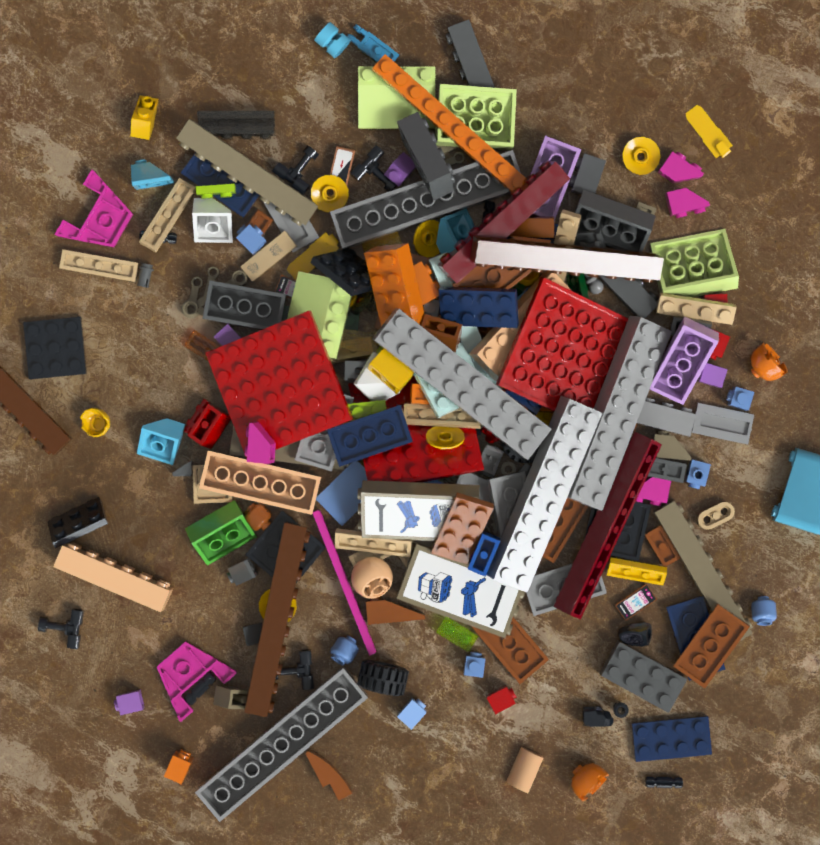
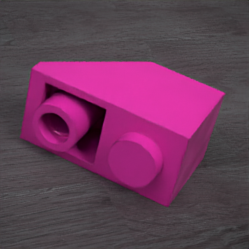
[657,152,704,183]
[665,188,710,219]
[245,422,276,464]
[636,477,671,506]

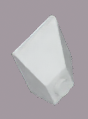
[192,198,233,243]
[354,352,402,401]

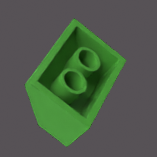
[185,500,257,565]

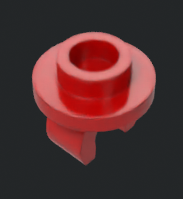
[480,427,499,444]

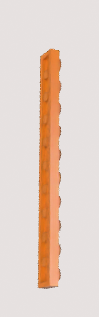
[372,54,526,192]

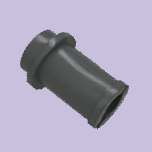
[137,263,154,288]

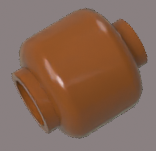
[244,503,272,531]

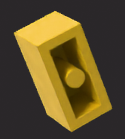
[368,348,414,394]

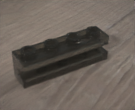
[197,111,275,140]

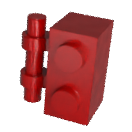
[184,399,231,449]

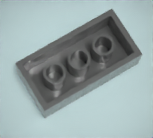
[397,112,455,201]
[574,190,656,252]
[203,280,286,330]
[599,640,687,713]

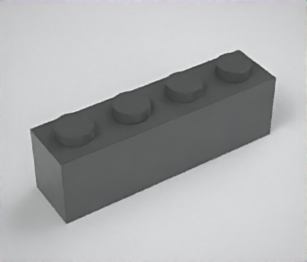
[445,20,495,88]
[598,275,658,319]

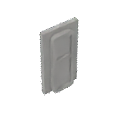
[264,202,319,253]
[691,403,754,445]

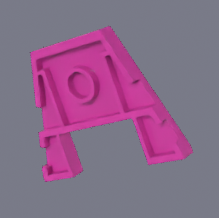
[54,170,133,248]
[157,641,238,722]

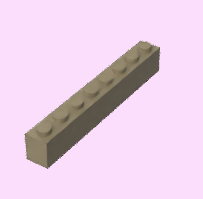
[176,119,319,226]
[653,500,753,641]

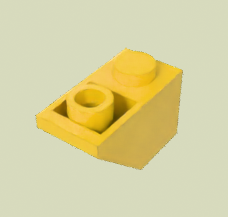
[130,95,159,140]

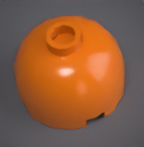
[751,343,788,381]
[571,763,609,801]

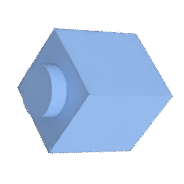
[397,698,427,730]

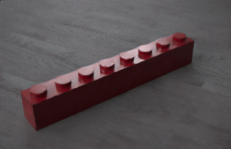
[437,160,570,284]

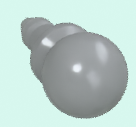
[584,273,603,294]

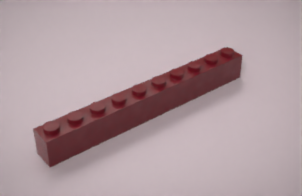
[553,432,662,620]

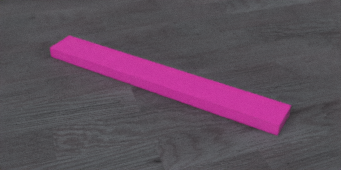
[313,510,376,656]

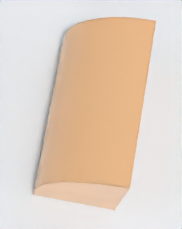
[506,747,543,793]

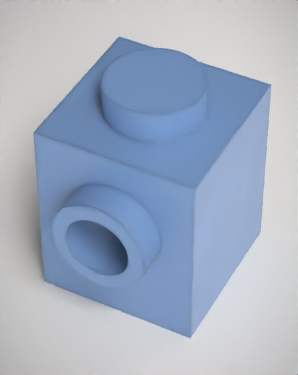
[236,224,267,255]
[726,387,754,411]
[684,460,711,489]
[463,652,485,678]

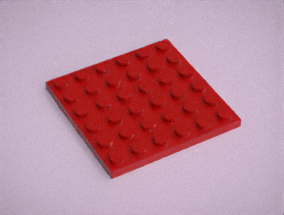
[495,277,628,412]
[206,310,353,459]
[348,375,484,483]

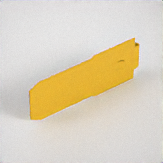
[686,105,733,158]
[287,232,339,280]

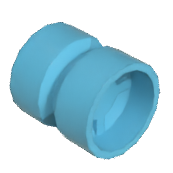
[314,22,351,59]

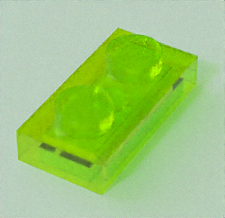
[436,617,478,653]

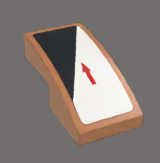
[330,146,355,185]

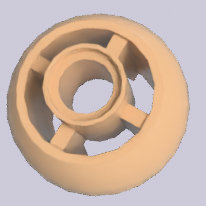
[351,557,393,598]

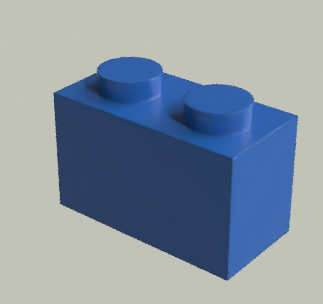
[468,531,501,577]

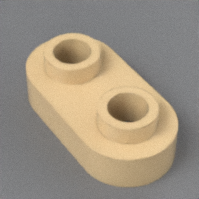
[697,502,735,530]

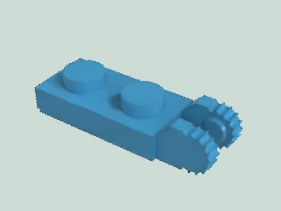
[347,24,399,62]

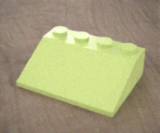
[358,66,435,129]
[435,84,517,150]
[650,229,739,297]
[287,271,352,360]

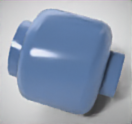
[751,596,777,626]
[330,636,359,665]

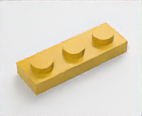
[607,557,667,585]

